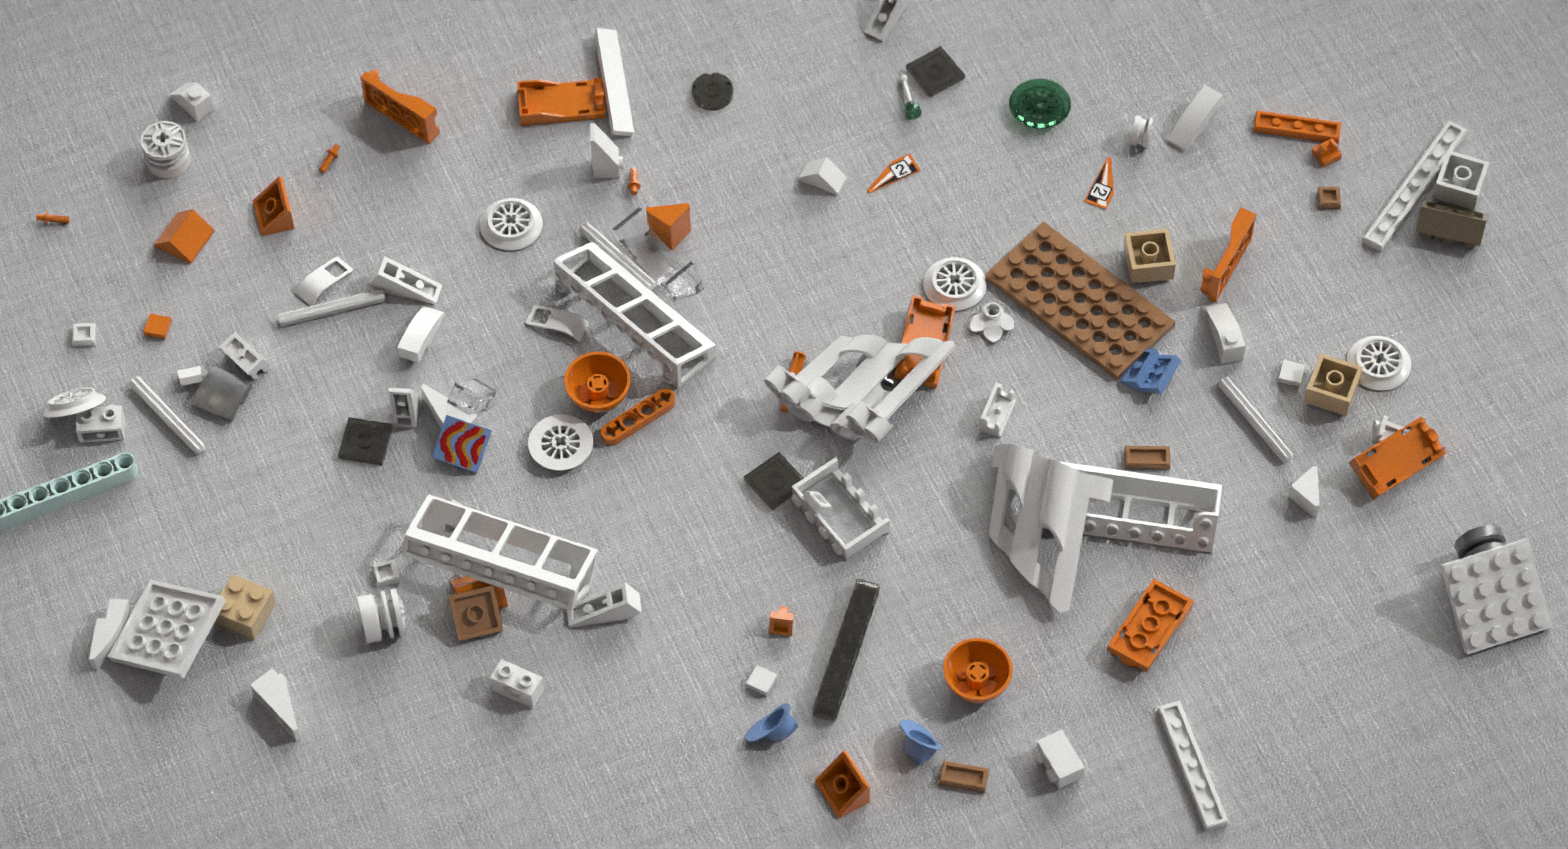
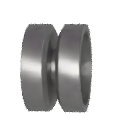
[1454,525,1506,559]

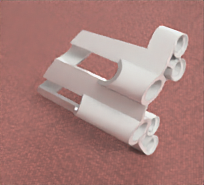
[764,335,956,443]
[989,444,1114,613]

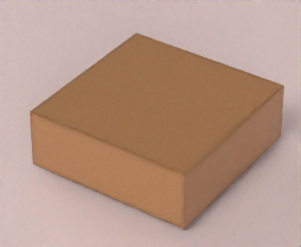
[1317,187,1341,209]

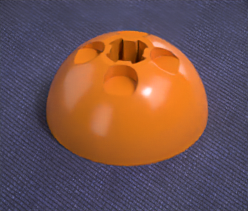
[564,352,631,413]
[943,638,1013,703]

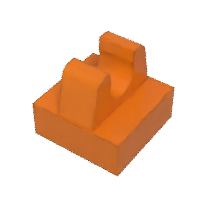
[1311,139,1342,168]
[769,606,794,636]

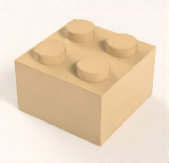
[1123,229,1176,284]
[1304,353,1363,417]
[214,574,276,641]

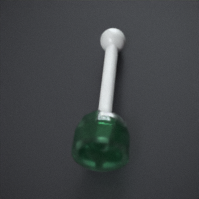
[899,75,922,120]

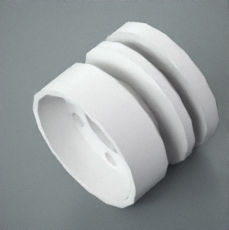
[141,121,191,179]
[357,588,406,644]

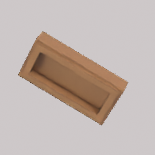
[1124,446,1170,470]
[939,761,989,793]

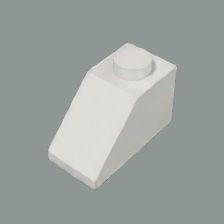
[170,82,214,122]

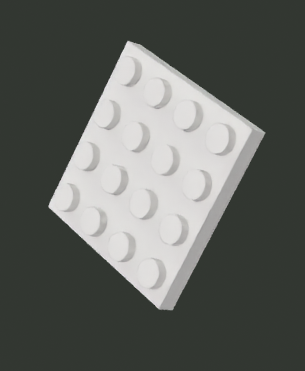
[1441,538,1552,654]
[107,580,226,679]

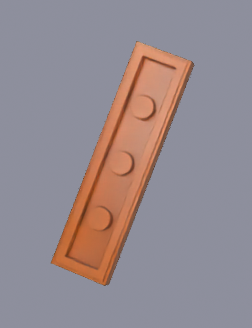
[1253,110,1342,144]

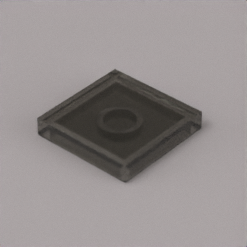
[906,46,965,97]
[338,417,393,466]
[744,452,803,510]

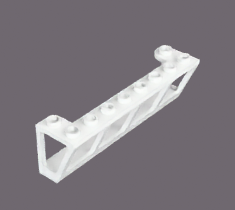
[553,242,716,389]
[1043,461,1222,553]
[401,495,598,611]

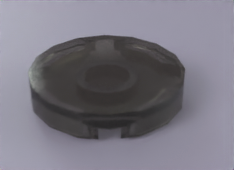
[691,72,734,111]

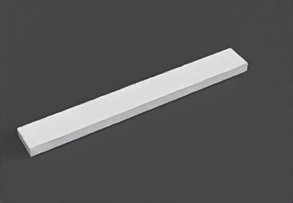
[1362,121,1467,252]

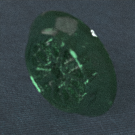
[1009,78,1071,129]

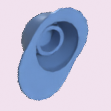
[746,703,798,742]
[900,720,942,765]

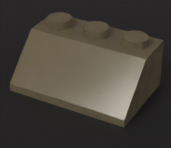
[1416,200,1488,248]

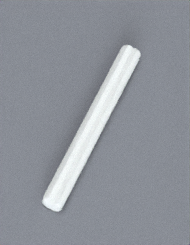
[580,223,656,291]
[278,289,385,327]
[129,376,205,454]
[1218,377,1293,463]

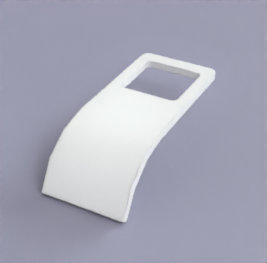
[295,257,353,306]
[525,305,589,342]

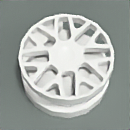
[1131,116,1153,148]

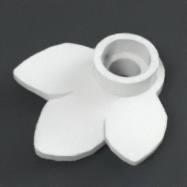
[970,302,1014,343]

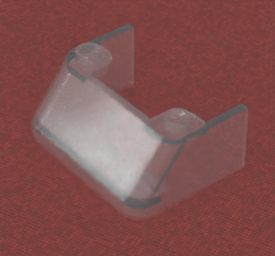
[613,207,704,301]

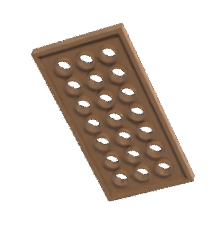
[985,221,1176,380]

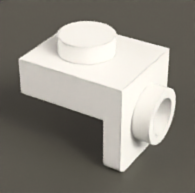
[1371,415,1404,443]

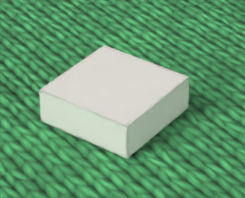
[72,323,96,347]
[1278,360,1305,387]
[178,366,203,386]
[802,491,832,514]
[372,559,400,587]
[746,665,777,696]

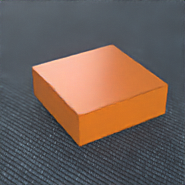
[143,313,172,339]

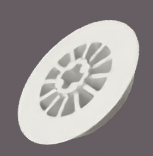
[480,198,543,250]
[923,258,987,311]
[1347,336,1411,390]
[42,388,106,418]
[528,414,593,470]

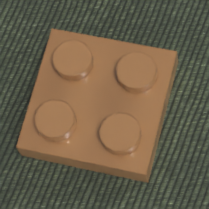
[448,585,503,641]

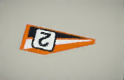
[867,153,921,193]
[1084,157,1114,209]

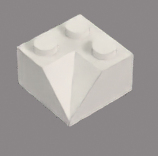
[1433,150,1489,210]

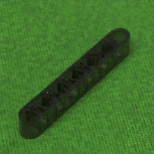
[812,579,880,722]

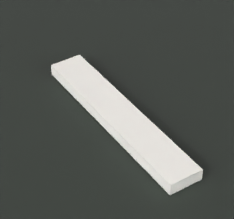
[594,28,634,137]
[1157,701,1228,832]

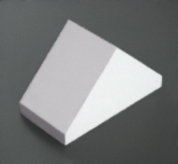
[799,157,847,195]
[1289,466,1319,517]

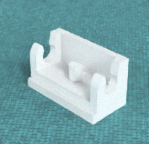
[219,332,270,379]
[980,383,1016,438]

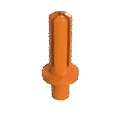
[319,144,340,173]
[628,168,640,195]
[36,211,70,224]

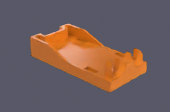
[360,69,440,144]
[517,78,606,126]
[1200,207,1257,303]
[893,295,955,389]
[1348,416,1446,500]
[1107,579,1194,673]

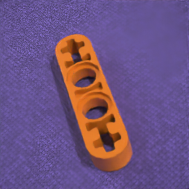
[601,388,675,446]

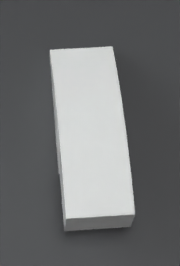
[1167,85,1223,152]
[397,306,444,363]
[89,599,131,670]

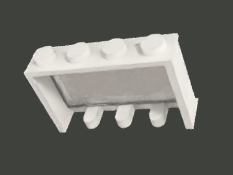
[791,457,890,561]

